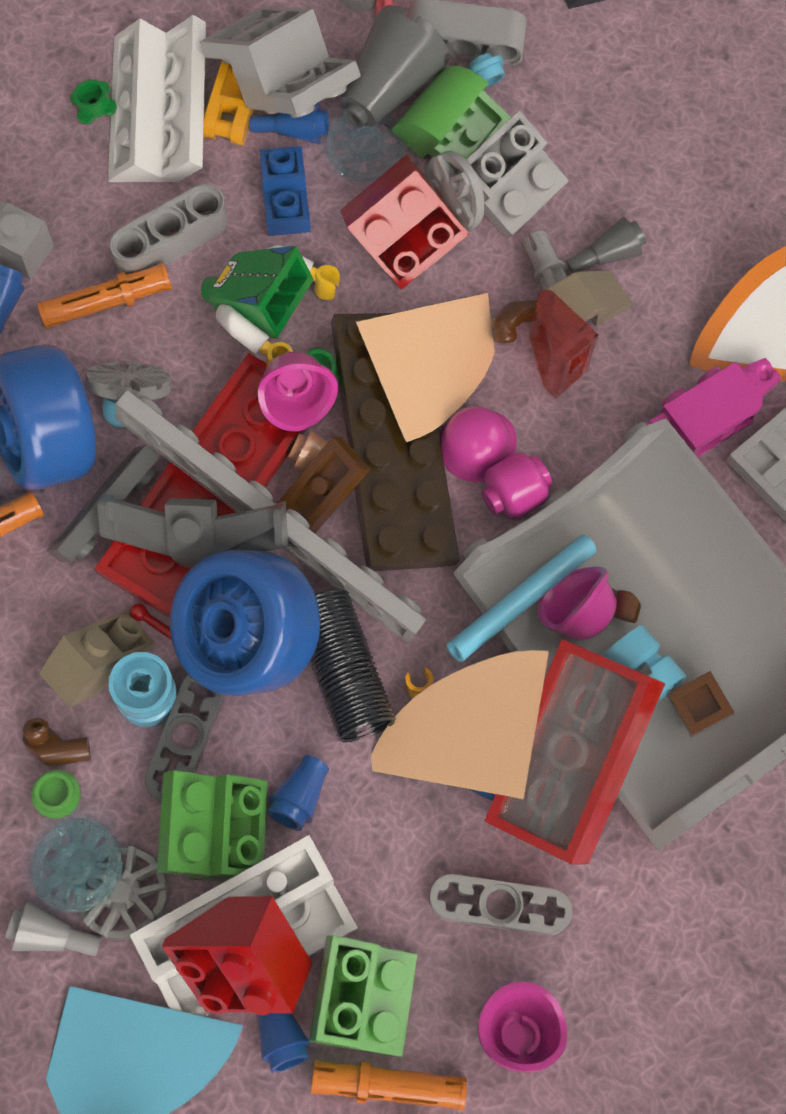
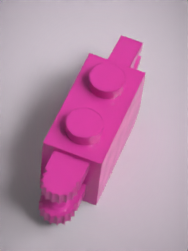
[646,358,781,458]

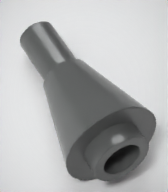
[566,216,646,274]

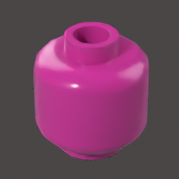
[481,452,552,520]

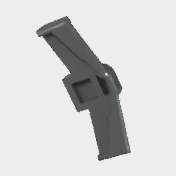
[97,494,289,568]

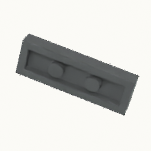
[47,445,159,562]

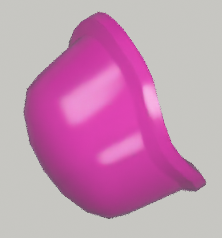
[258,352,338,431]
[439,407,517,482]
[537,566,617,641]
[477,981,567,1072]

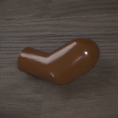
[491,300,548,343]
[22,718,91,766]

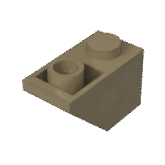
[39,611,155,708]

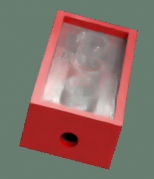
[484,639,666,865]

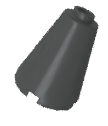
[340,5,448,127]

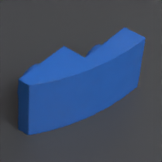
[259,146,311,236]

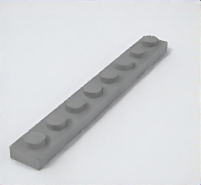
[115,390,427,643]

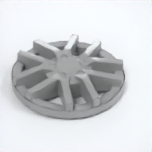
[75,846,169,940]

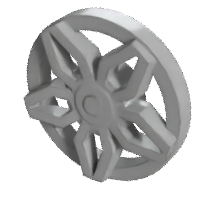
[425,151,484,231]

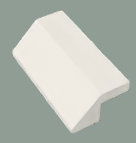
[108,15,206,182]
[130,835,358,1017]

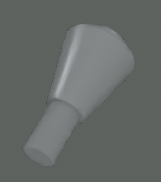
[5,902,101,957]

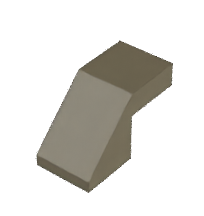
[537,270,633,336]

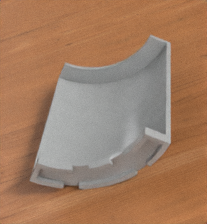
[453,418,786,851]

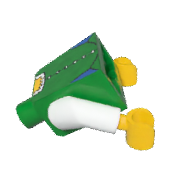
[201,245,340,367]

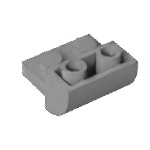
[455,110,569,238]

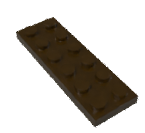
[331,313,460,571]

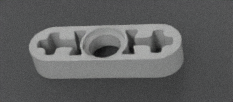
[429,874,573,936]

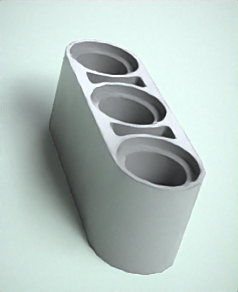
[408,0,527,66]
[110,184,227,275]

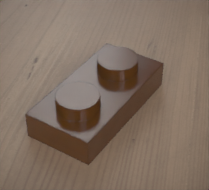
[277,437,370,533]

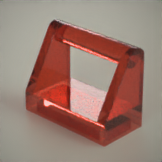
[529,289,599,399]

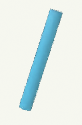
[447,535,597,662]

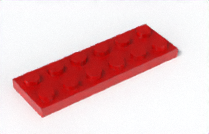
[94,353,306,619]

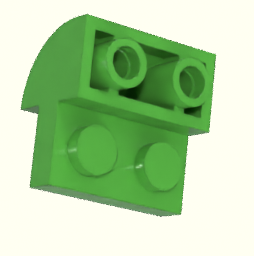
[391,66,511,173]
[157,770,267,881]
[309,935,418,1057]

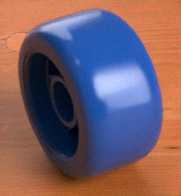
[0,344,96,490]
[170,550,320,696]

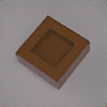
[668,671,735,738]

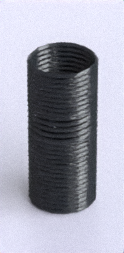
[310,589,396,743]

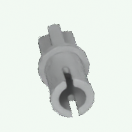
[522,231,567,290]

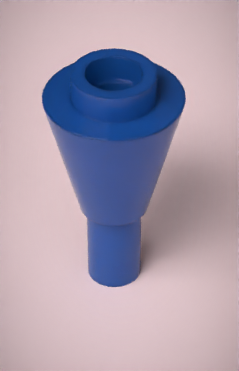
[250,102,329,145]

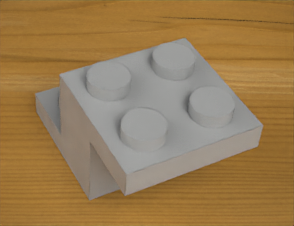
[200,6,361,118]

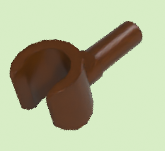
[612,588,641,623]

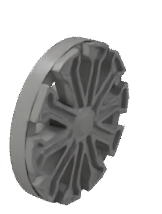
[85,362,172,400]

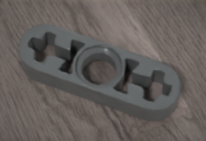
[145,674,225,803]

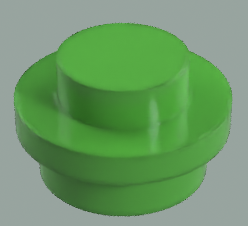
[31,770,81,819]

